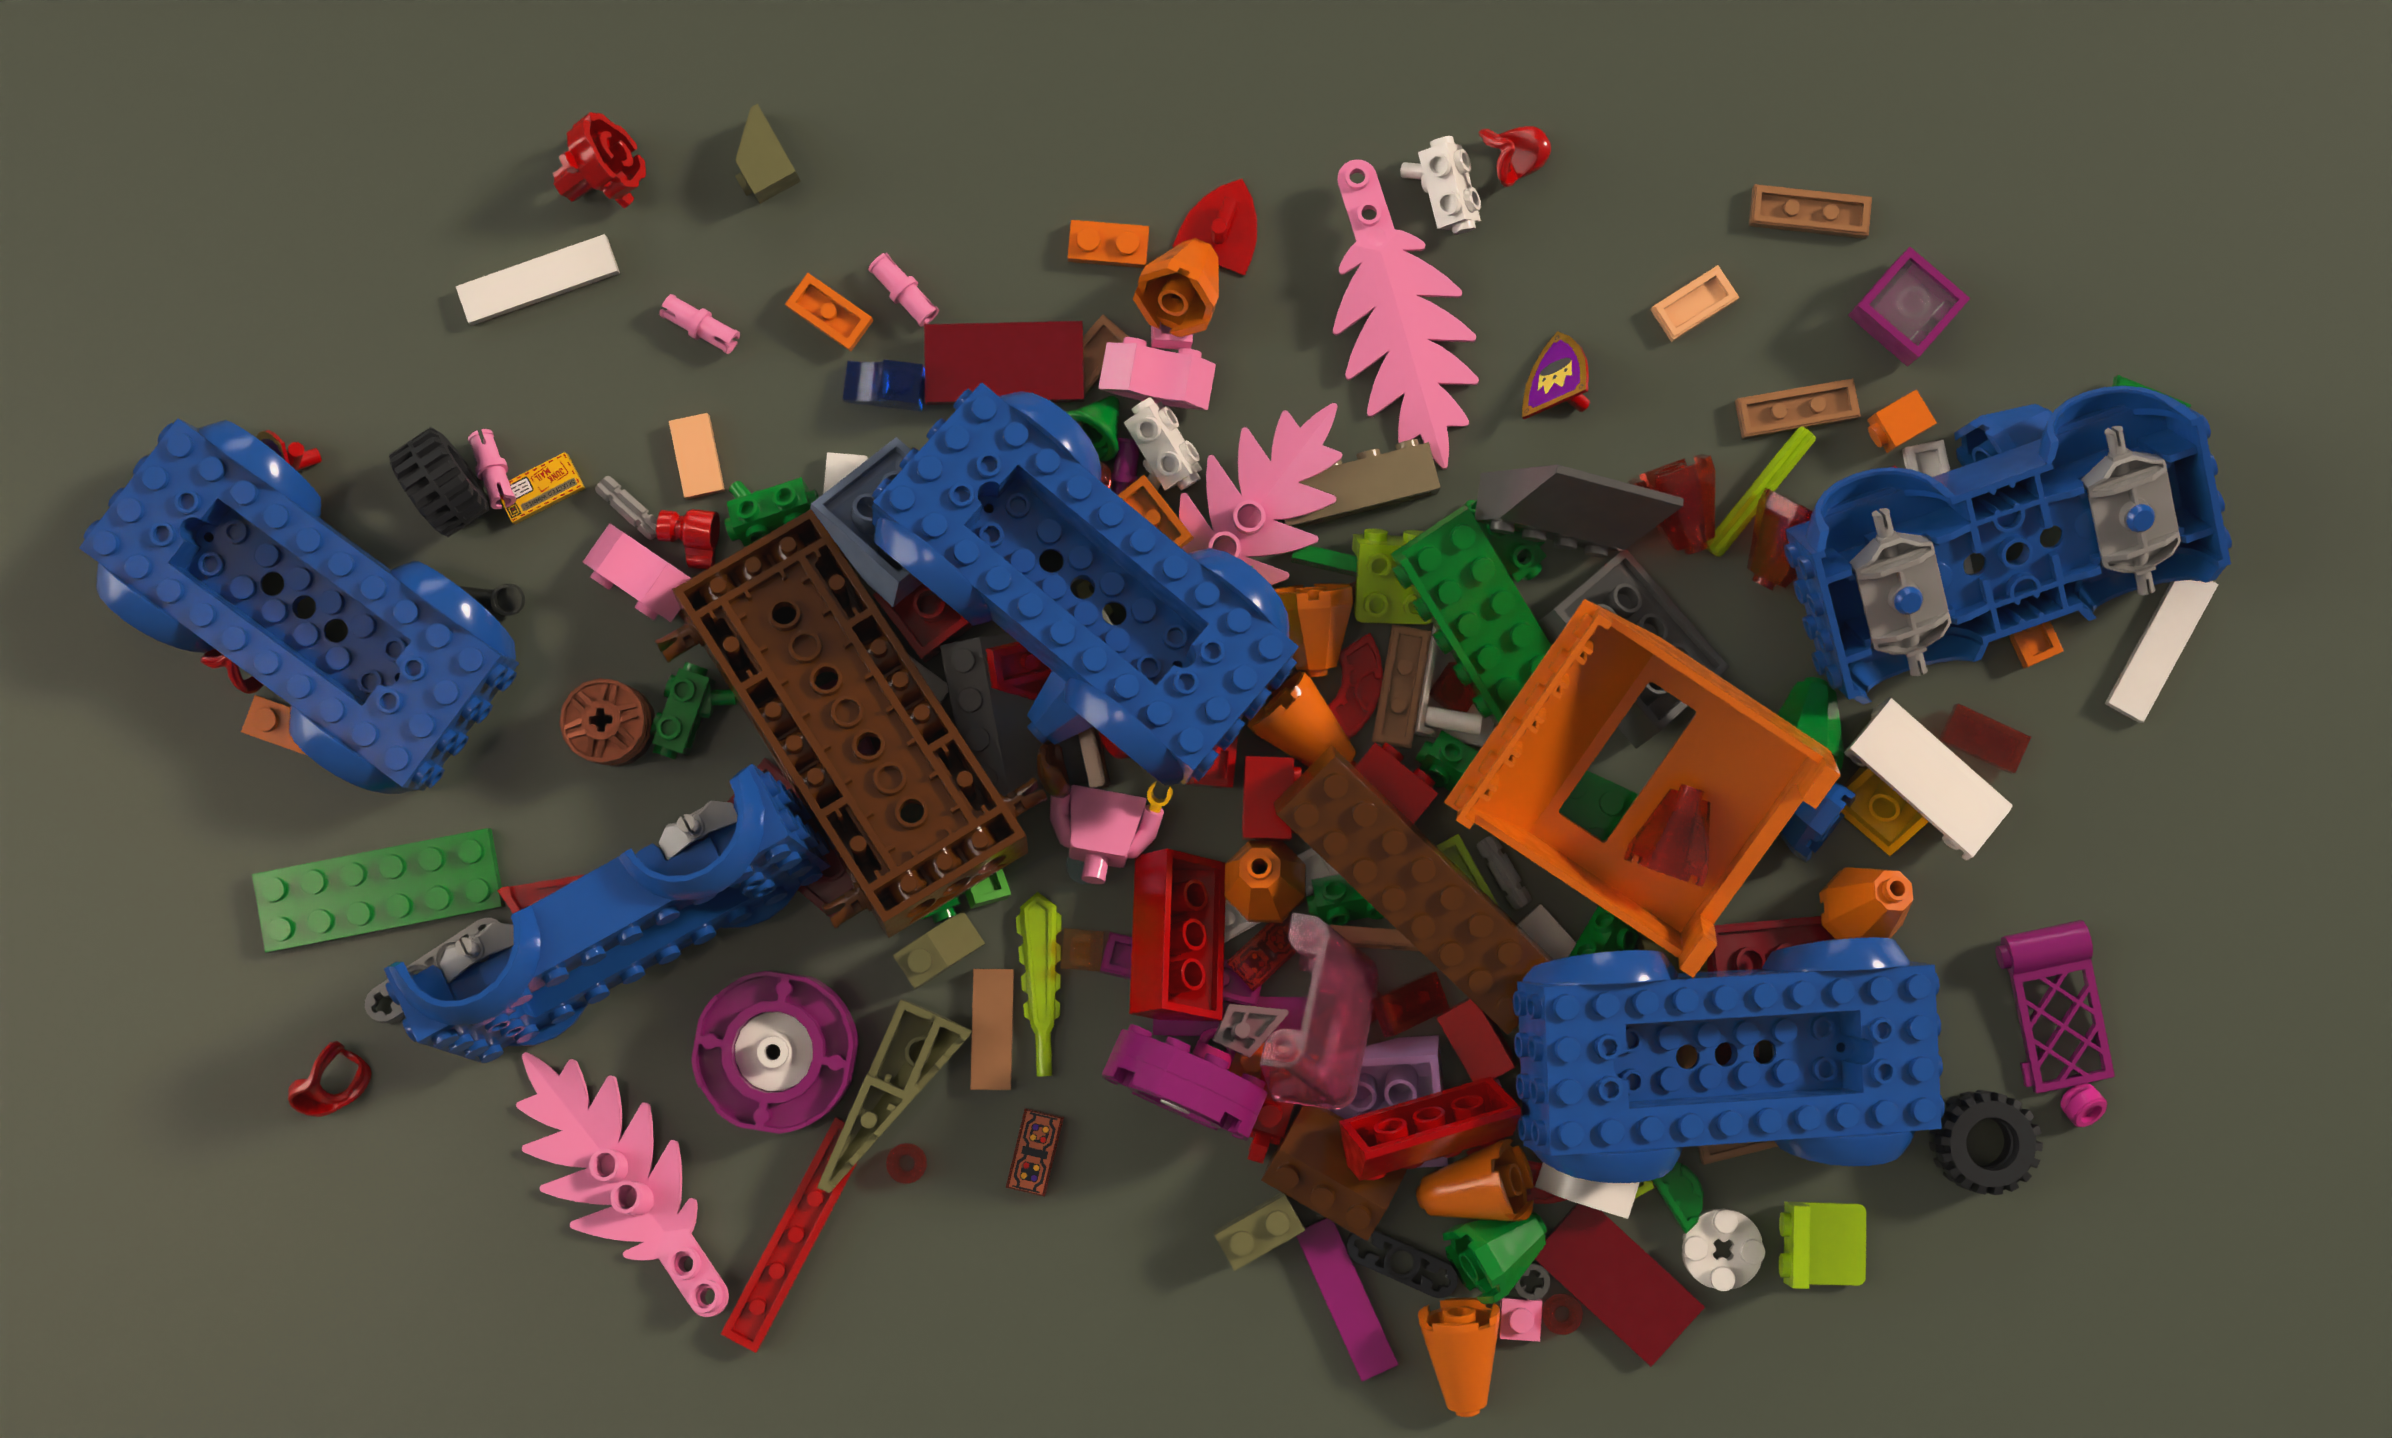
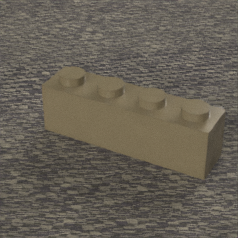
[1282,439,1441,529]

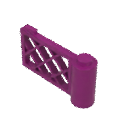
[1995,920,2115,1094]

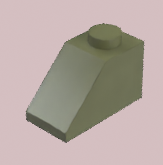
[735,104,801,204]
[893,910,986,989]

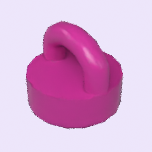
[1192,1028,1236,1070]
[2060,1083,2107,1127]

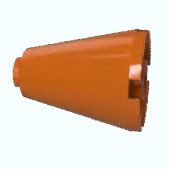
[1247,671,1357,767]
[1416,1139,1534,1222]
[1418,1297,1500,1417]

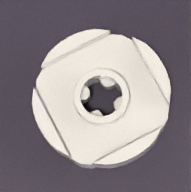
[1682,1208,1765,1291]

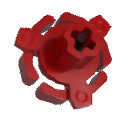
[552,112,646,209]

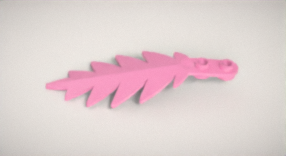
[1333,160,1479,470]
[1179,403,1342,586]
[516,1052,729,1317]

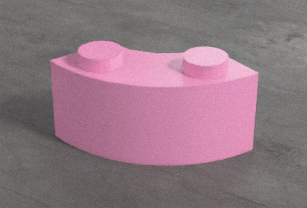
[1098,337,1216,410]
[583,523,691,622]

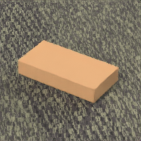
[1650,265,1740,342]
[669,413,725,500]

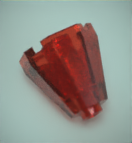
[1628,454,1716,555]
[1747,488,1813,591]
[1623,784,1710,887]

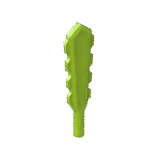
[1016,892,1062,1077]

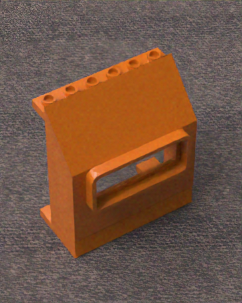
[1444,598,1841,978]

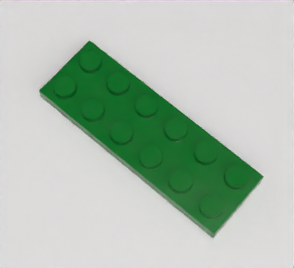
[252,828,505,953]

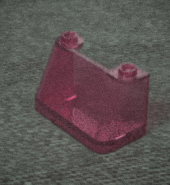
[1260,913,1379,1109]

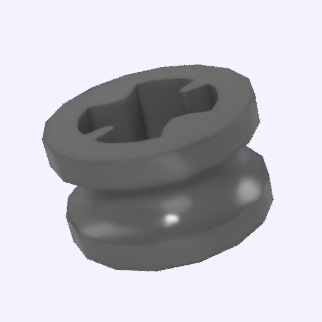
[1514,1262,1550,1300]

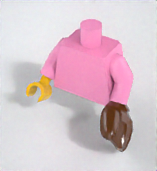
[1037,742,1173,884]

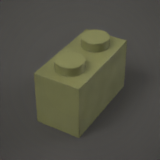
[1214,1192,1305,1271]

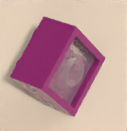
[1848,247,1971,367]

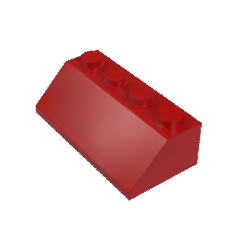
[1129,848,1226,1021]
[1339,1077,1521,1181]

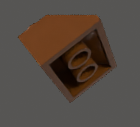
[1261,1098,1407,1241]

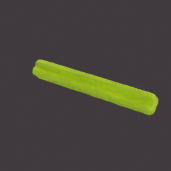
[1704,426,1816,557]

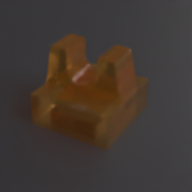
[1061,928,1105,972]

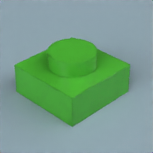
[965,869,1011,909]

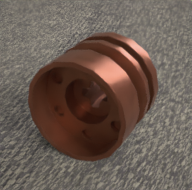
[559,678,655,767]

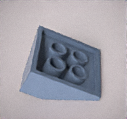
[811,437,922,607]

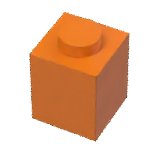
[1867,389,1937,453]

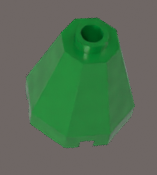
[1776,677,1845,771]
[1442,1212,1547,1304]

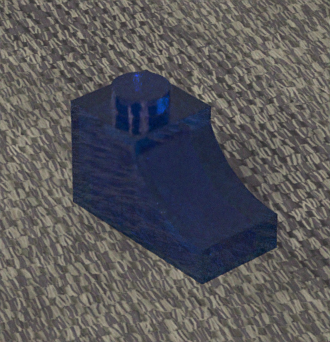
[842,359,925,412]

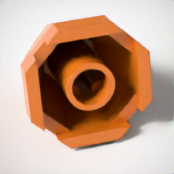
[1133,238,1219,337]
[1274,583,1353,677]
[1224,841,1306,923]
[1819,867,1913,940]

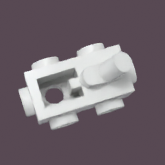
[1400,136,1481,235]
[1124,397,1202,491]

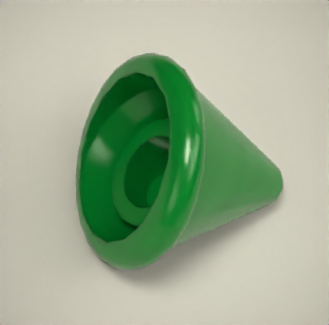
[1066,396,1120,462]

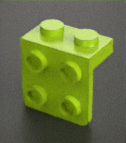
[1352,529,1431,625]
[1779,1201,1866,1289]

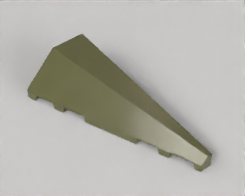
[817,999,972,1193]

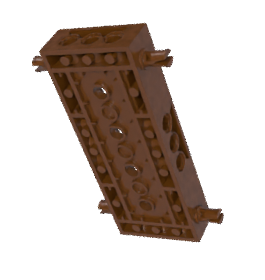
[655,509,1047,939]

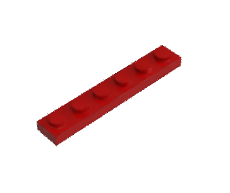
[721,1117,858,1353]

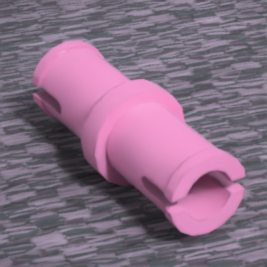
[868,253,939,327]
[659,294,740,354]
[468,429,516,509]

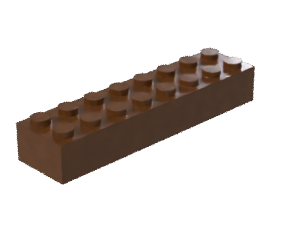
[1274,745,1554,1034]

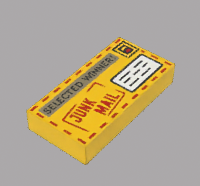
[500,452,586,524]

